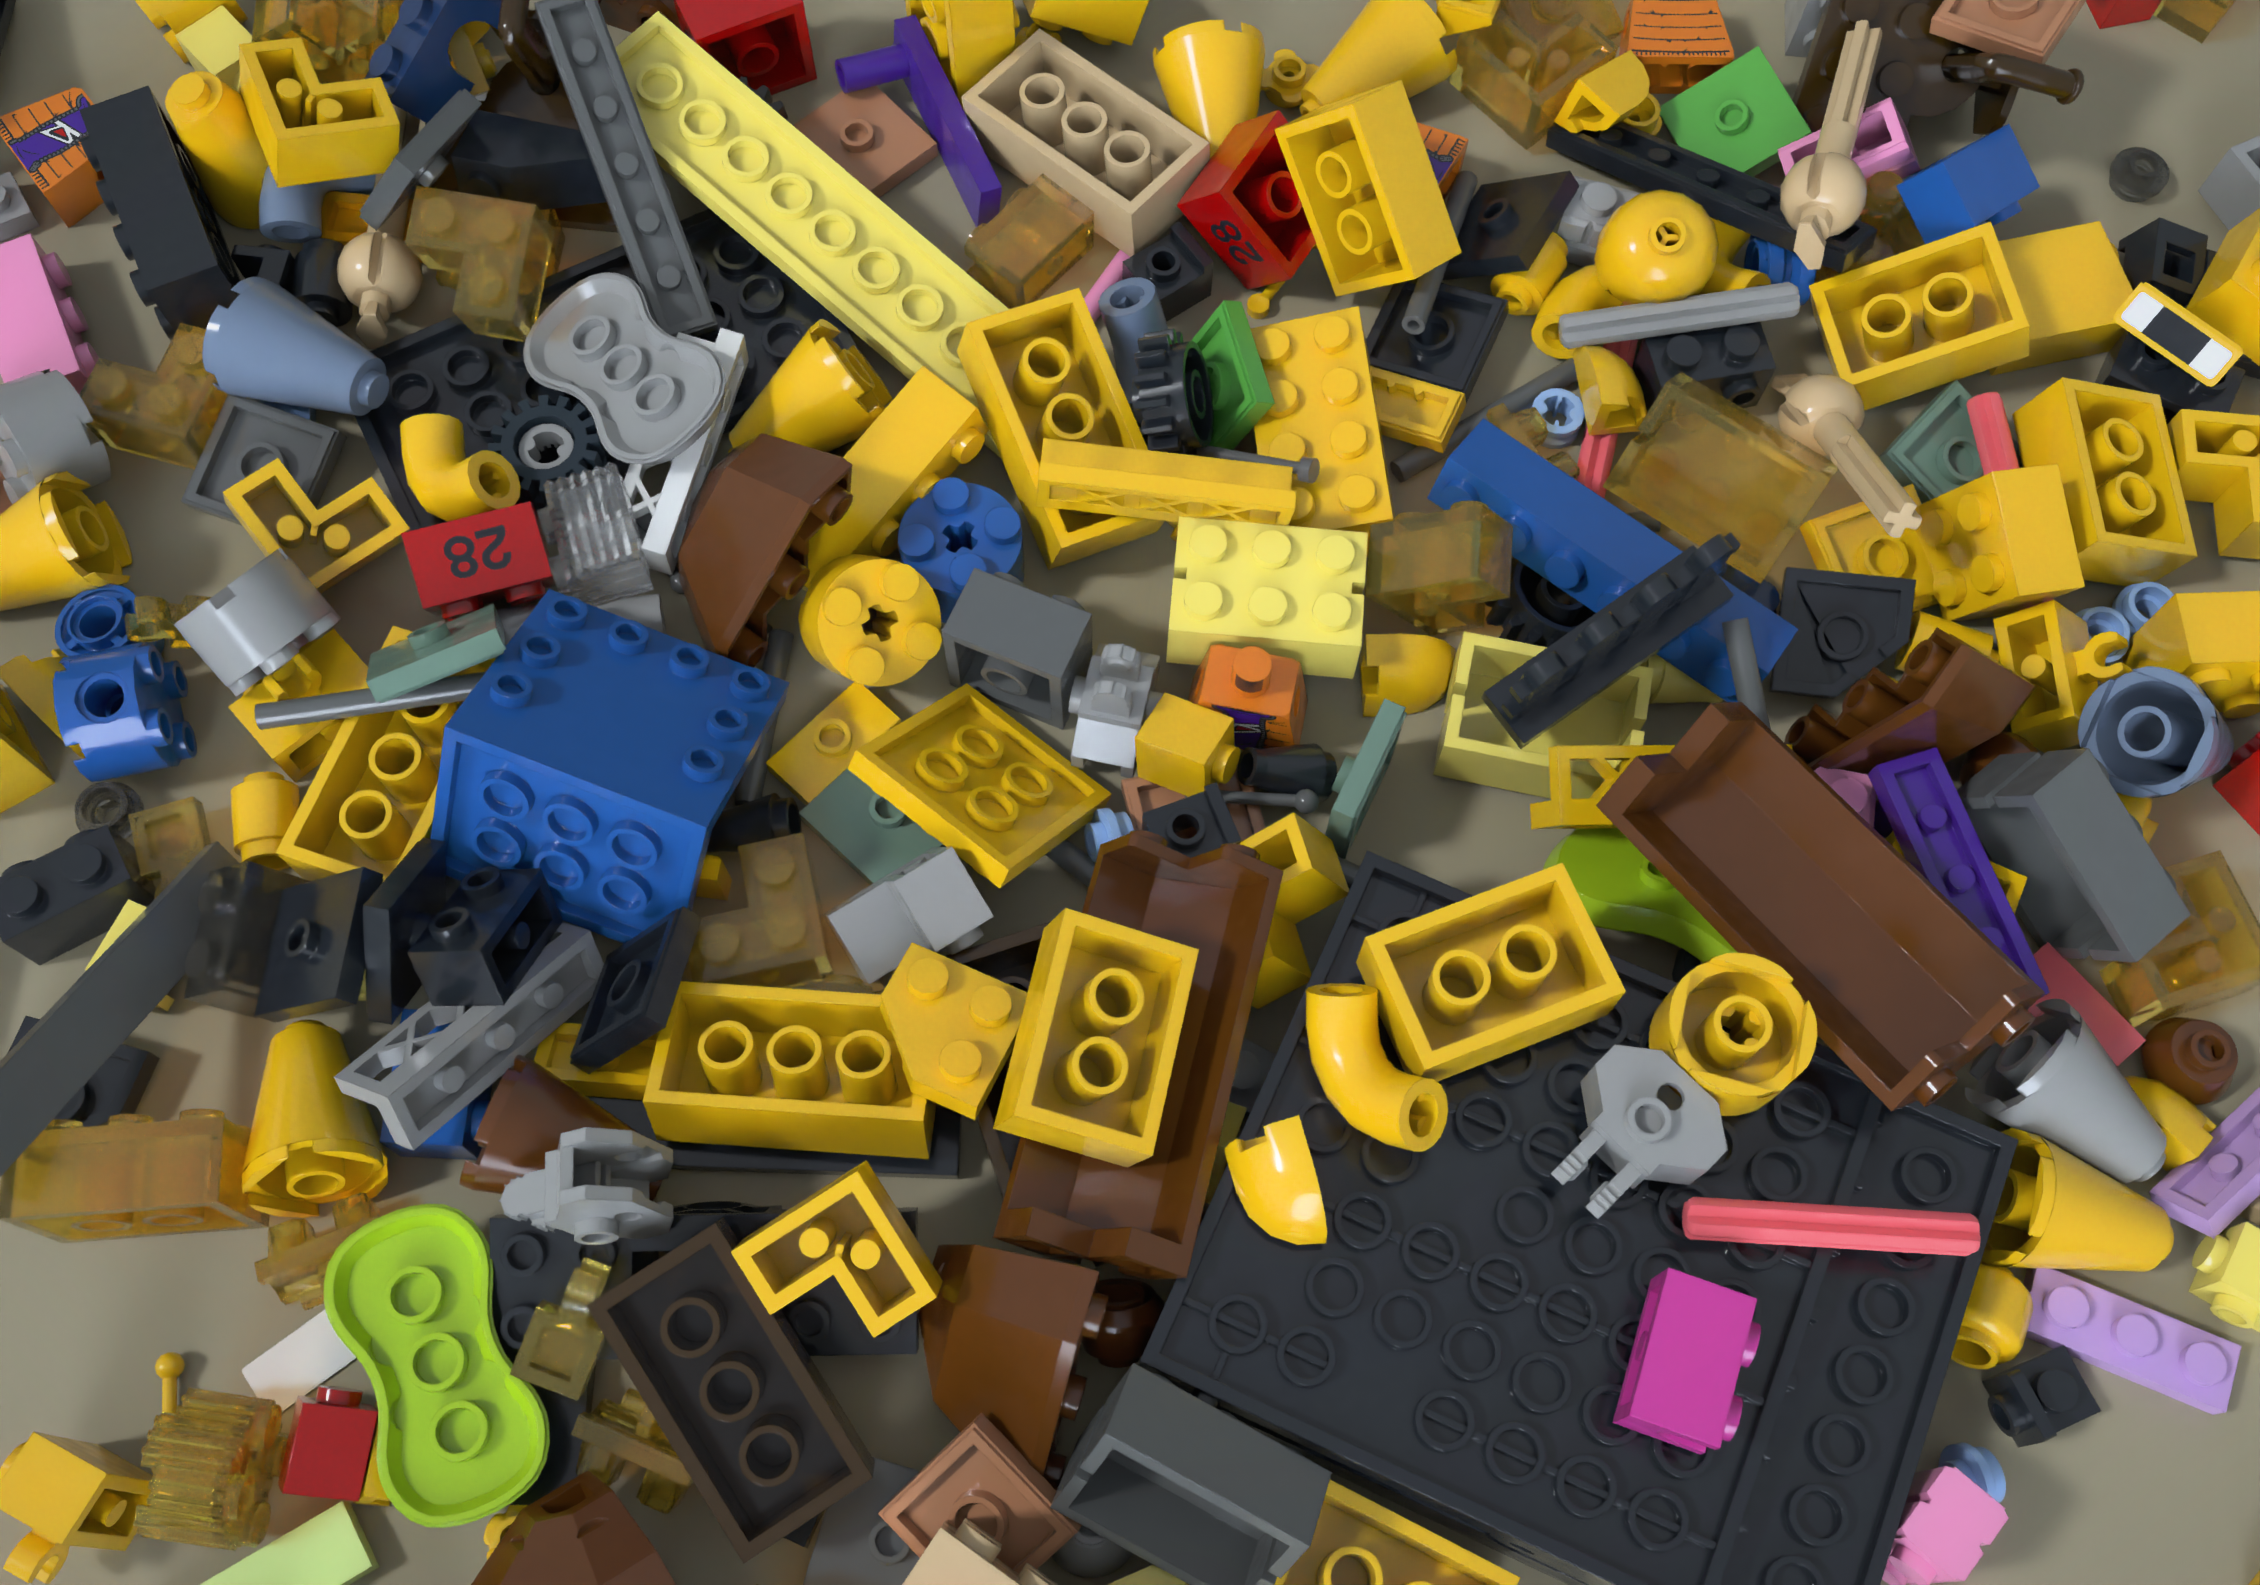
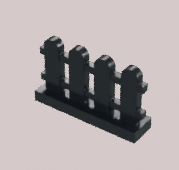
[1482,532,1741,749]

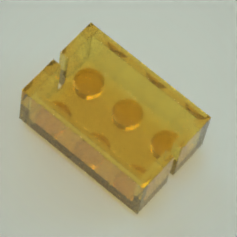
[1603,372,1839,584]

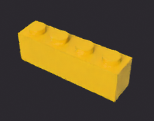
[802,366,989,592]

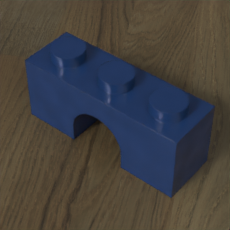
[364,0,501,123]

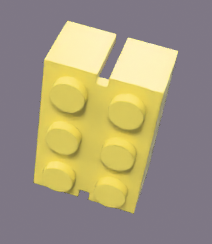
[1166,516,1368,679]
[1433,631,1654,799]

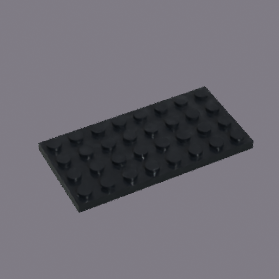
[354,209,858,531]

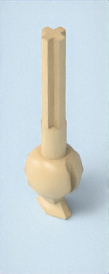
[1780,20,1882,270]
[337,104,423,349]
[1770,373,1922,538]

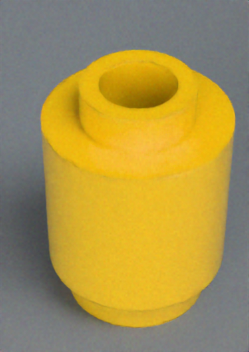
[1490,231,1568,316]
[230,771,300,872]

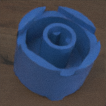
[898,477,1024,623]

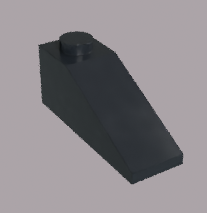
[451,110,607,213]

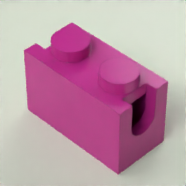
[1613,1267,1761,1455]

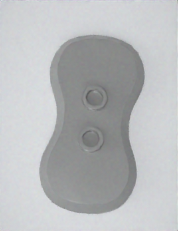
[523,272,725,465]

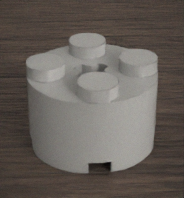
[0,369,111,505]
[174,548,341,696]

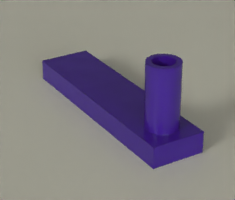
[835,15,1002,229]
[1868,747,2050,999]

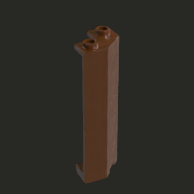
[1596,702,2045,1111]
[993,830,1284,1279]

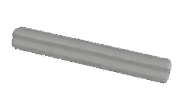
[1558,282,1800,349]

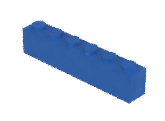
[1427,418,1799,702]

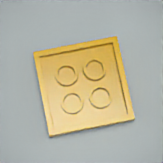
[848,683,1112,889]

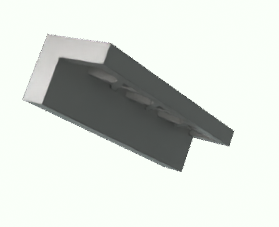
[334,922,604,1151]

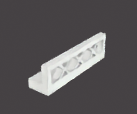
[599,328,749,575]

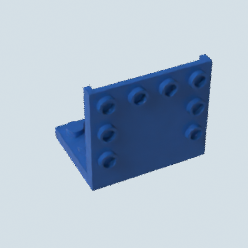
[430,589,790,944]

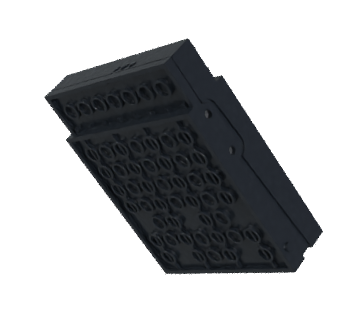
[1139,850,2018,1585]

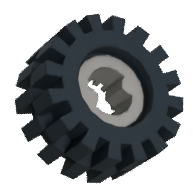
[488,395,610,516]

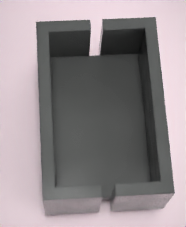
[1957,748,2191,963]
[1050,1363,1332,1585]

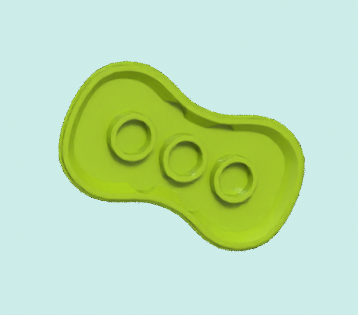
[1543,828,1738,963]
[324,1204,550,1528]

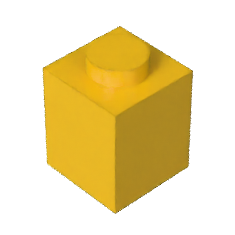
[1135,692,1240,797]

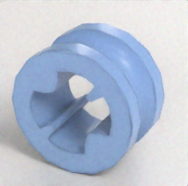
[1527,388,1585,449]

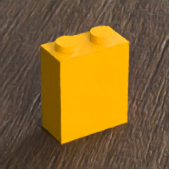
[1989,221,2134,376]

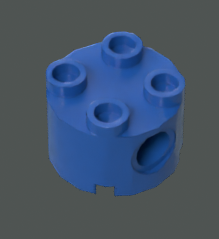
[53,642,197,782]

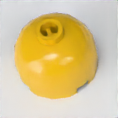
[1594,189,1719,306]

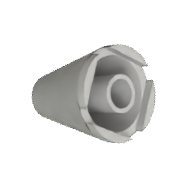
[1965,999,2167,1184]

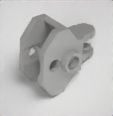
[1069,643,1164,778]
[1551,1044,1728,1219]
[499,1127,673,1245]

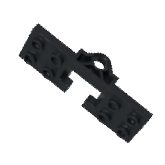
[490,1201,919,1361]

